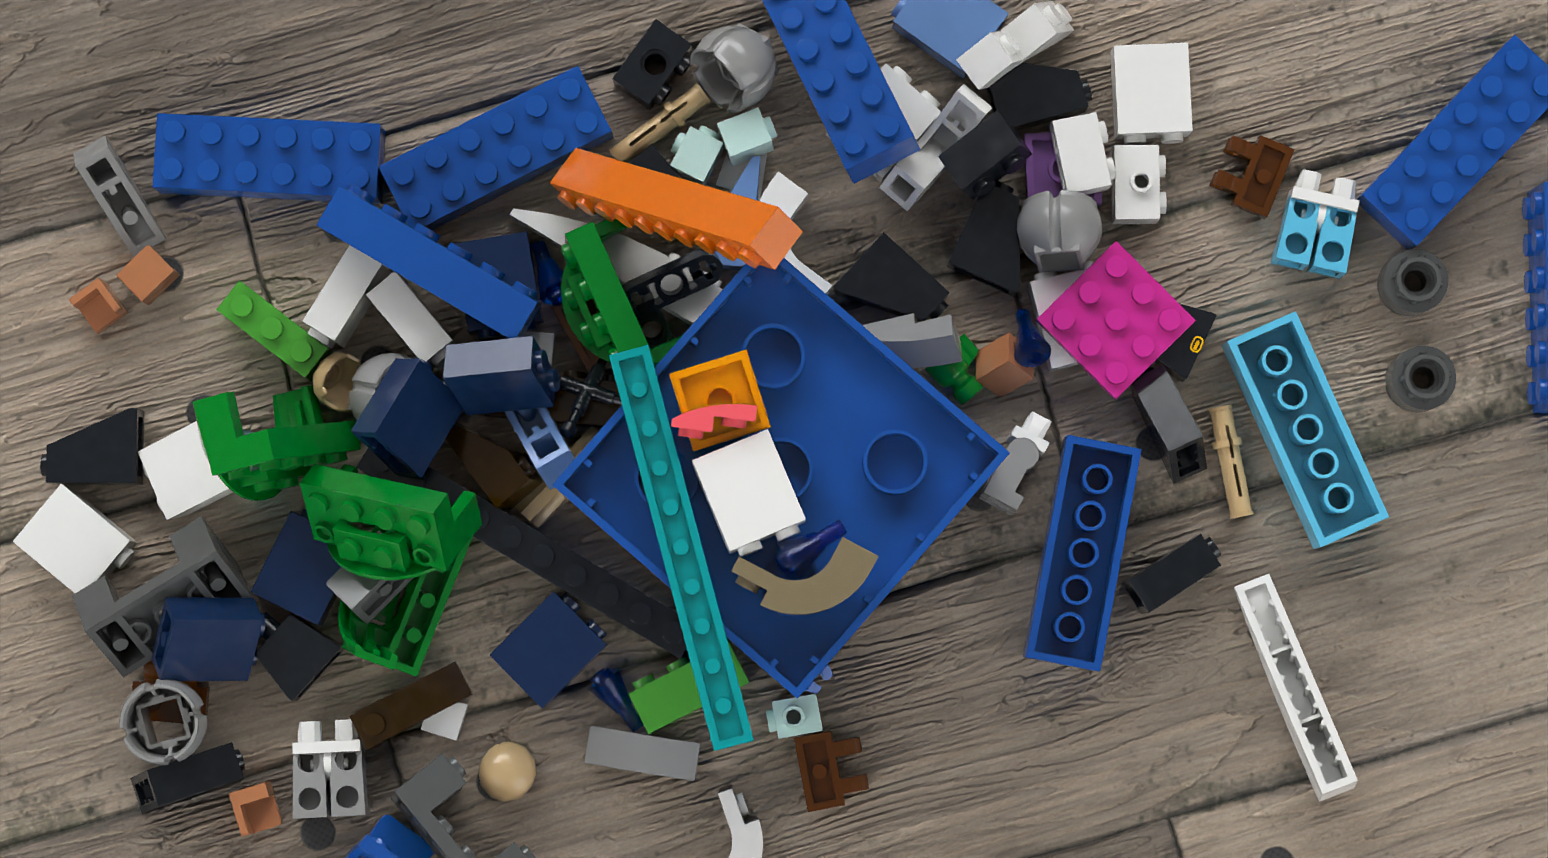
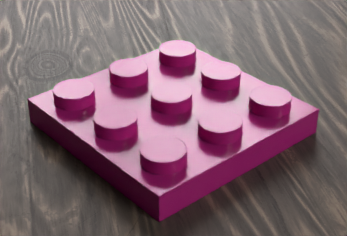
[1035,241,1196,400]

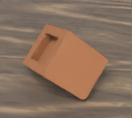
[116,245,180,306]
[69,278,129,334]
[976,332,1034,397]
[229,781,282,837]

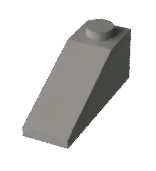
[73,135,166,258]

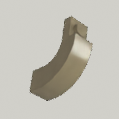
[731,537,879,615]

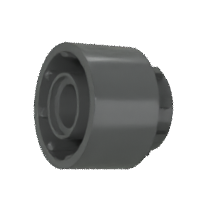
[1377,249,1448,316]
[1385,346,1456,413]

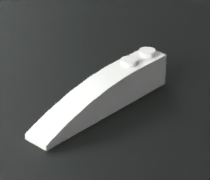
[509,208,723,325]
[1234,574,1358,802]

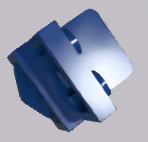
[345,815,434,858]

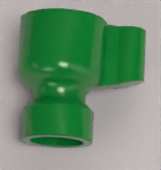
[925,333,983,406]

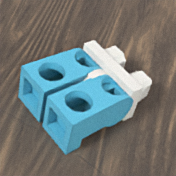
[1270,169,1359,279]

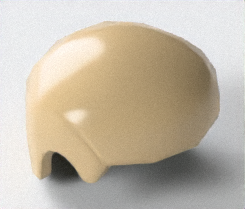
[312,352,361,412]
[479,742,536,802]

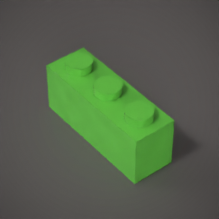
[216,280,334,381]
[629,642,750,734]

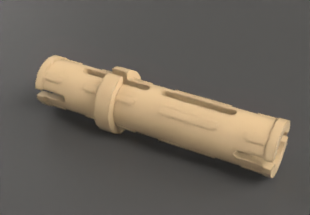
[609,83,710,163]
[1208,405,1254,519]

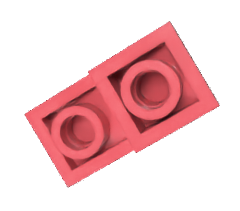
[671,404,757,439]

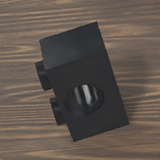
[612,19,693,110]

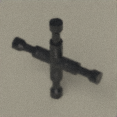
[559,358,622,438]

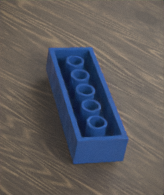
[762,0,921,184]
[1356,35,1548,250]
[378,66,614,230]
[152,113,386,204]
[1522,182,1548,413]
[316,184,542,338]
[1023,435,1142,672]

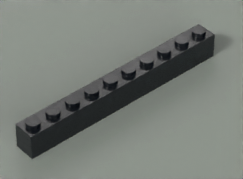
[356,448,687,659]

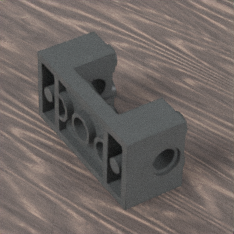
[72,516,252,678]
[391,753,536,858]

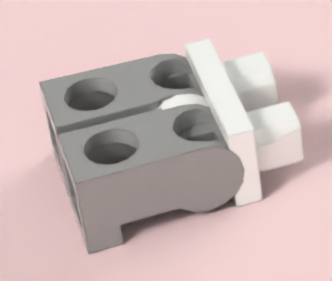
[978,411,1052,515]
[292,719,370,819]

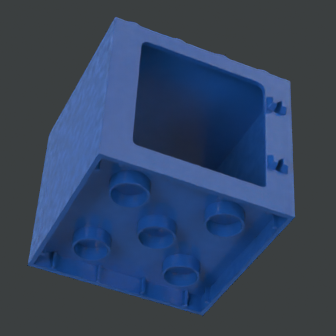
[552,258,1010,699]

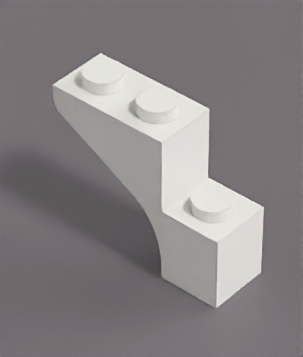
[956,1,1074,90]

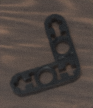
[622,248,723,367]

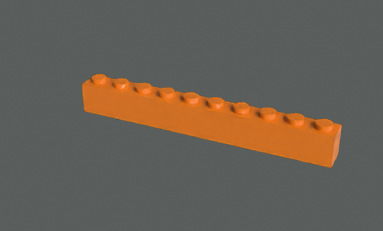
[550,148,803,270]

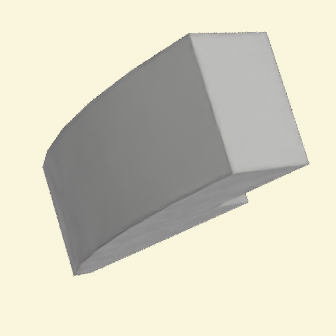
[863,313,962,368]
[584,726,701,781]

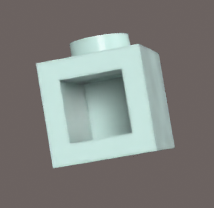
[717,107,777,166]
[670,125,724,185]
[766,693,823,739]

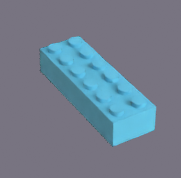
[1221,311,1389,549]

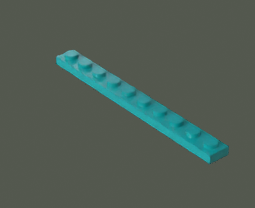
[609,345,754,751]

